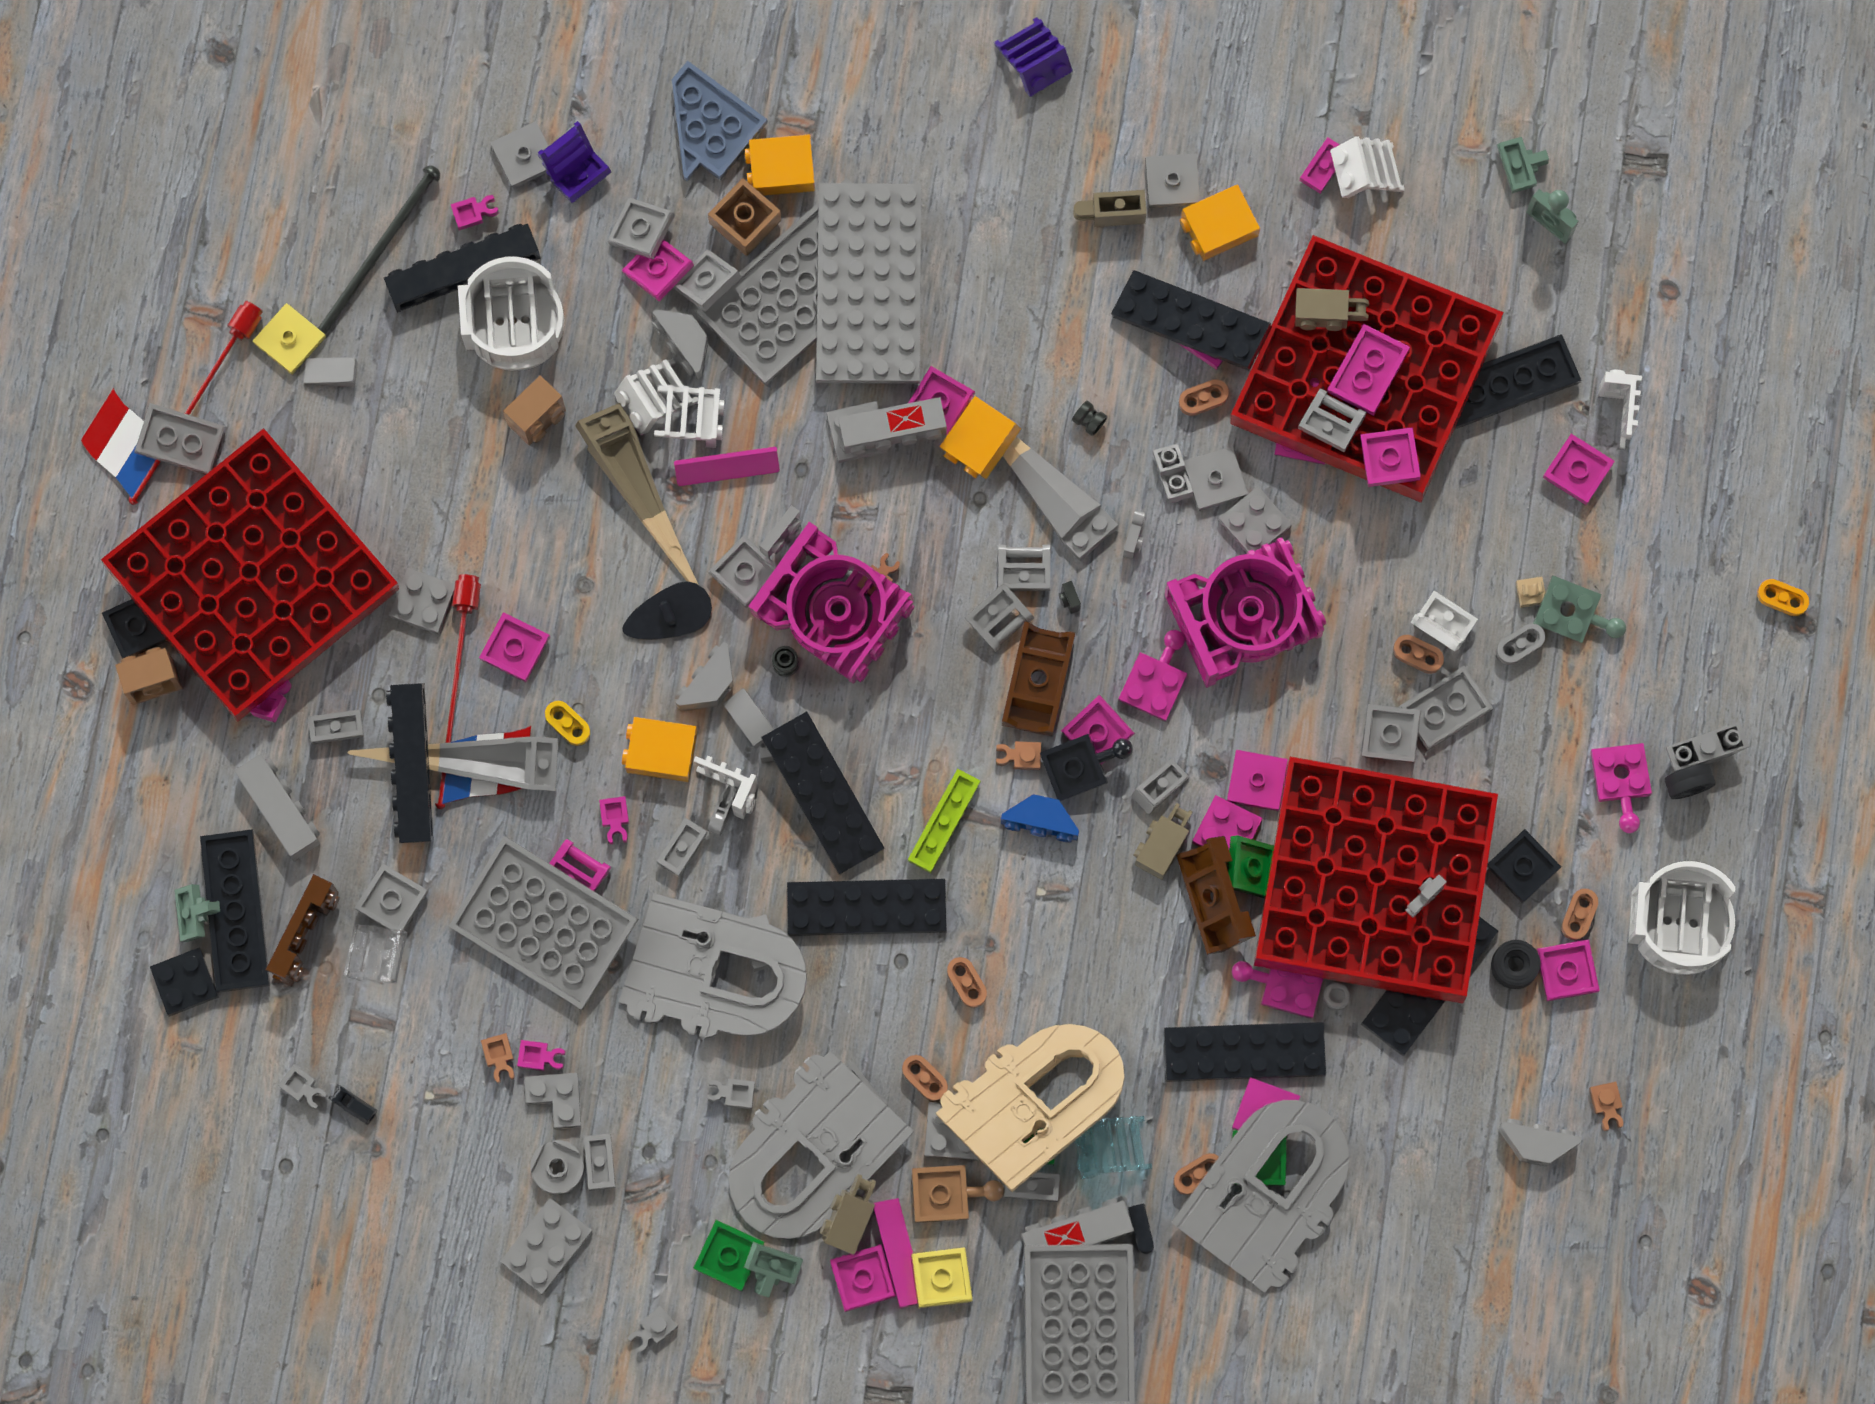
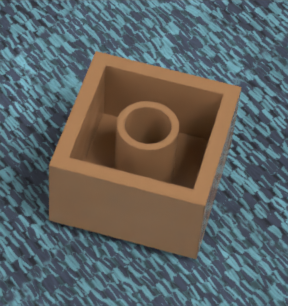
[708,178,781,257]
[503,375,566,446]
[115,647,183,705]

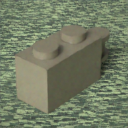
[1073,190,1147,227]
[1295,288,1369,331]
[1133,803,1193,880]
[820,1174,876,1255]

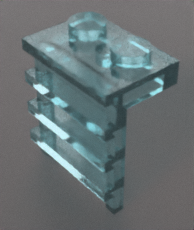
[1074,1116,1152,1179]

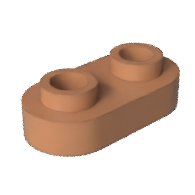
[1179,379,1229,416]
[1393,635,1444,674]
[1561,889,1598,940]
[947,957,987,1008]
[902,1055,948,1102]
[1174,1153,1219,1195]

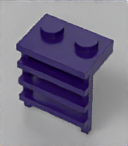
[994,17,1073,97]
[538,121,612,203]

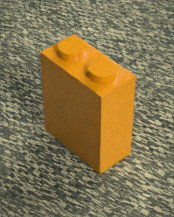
[745,134,815,196]
[1179,184,1260,261]
[939,396,1021,480]
[622,717,697,782]

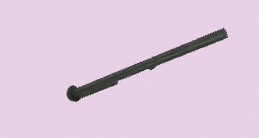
[318,165,440,335]

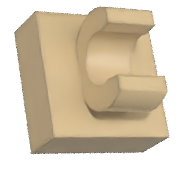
[1516,577,1545,608]

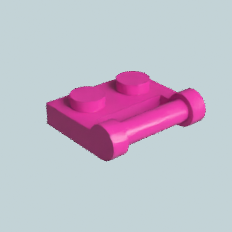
[549,839,611,892]

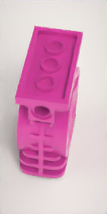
[748,522,915,684]
[1164,537,1326,688]

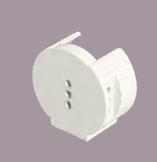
[458,257,564,371]
[1628,861,1735,975]

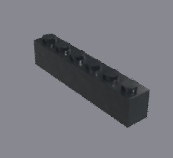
[384,223,541,313]
[386,683,434,843]

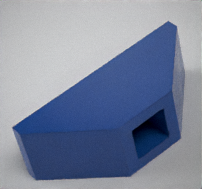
[1000,794,1079,843]

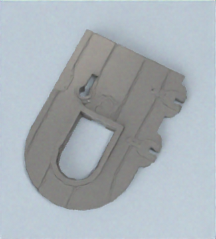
[619,893,807,1038]
[729,1051,914,1239]
[1171,1100,1349,1292]

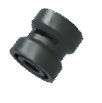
[1072,400,1108,436]
[772,646,799,677]

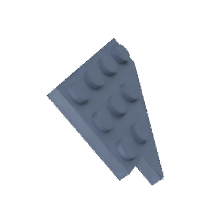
[672,60,768,181]

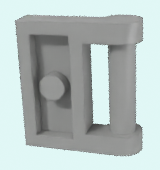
[1298,388,1367,452]
[998,545,1050,591]
[965,583,1034,653]

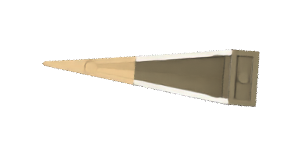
[575,403,698,584]

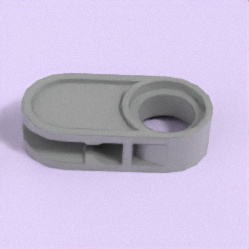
[708,783,739,835]

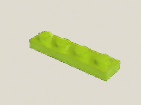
[908,768,981,873]

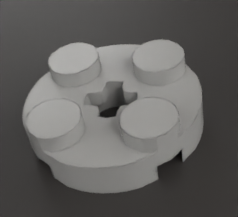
[530,1140,584,1195]

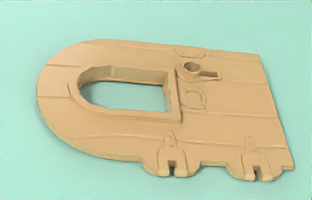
[936,1024,1125,1192]

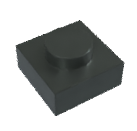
[1059,581,1081,614]

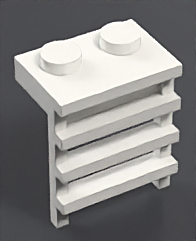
[1330,136,1405,198]
[614,358,698,436]
[1598,370,1642,449]
[654,385,724,448]
[1411,591,1478,651]
[694,755,758,819]

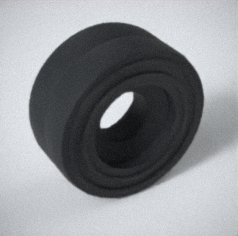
[1665,764,1715,799]
[1491,940,1540,989]

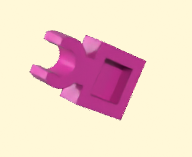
[450,195,499,231]
[250,680,292,723]
[599,796,629,845]
[517,1040,566,1071]

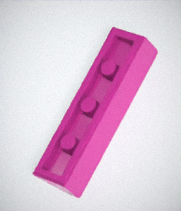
[674,447,780,486]
[874,1198,918,1309]

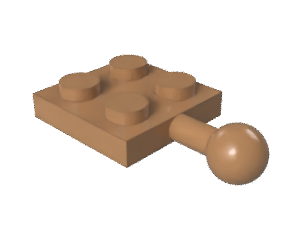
[912,1165,1004,1223]

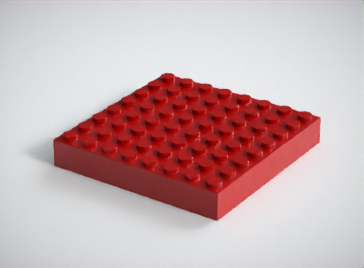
[1230,235,1504,503]
[101,428,399,722]
[1253,756,1498,1004]

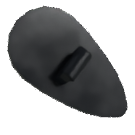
[622,581,712,640]

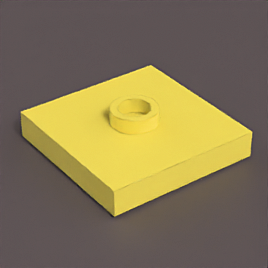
[253,303,326,375]
[911,1247,972,1308]

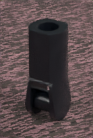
[328,1084,377,1125]
[1128,1204,1154,1254]

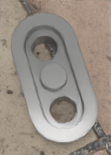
[1496,624,1545,665]

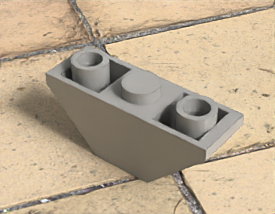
[652,309,708,380]
[675,642,734,711]
[1666,722,1749,772]
[1499,1119,1582,1167]

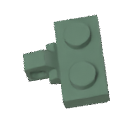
[1497,136,1549,193]
[174,884,220,942]
[744,1242,803,1297]

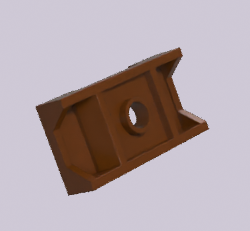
[1002,621,1075,737]
[1176,836,1256,955]
[266,874,340,987]

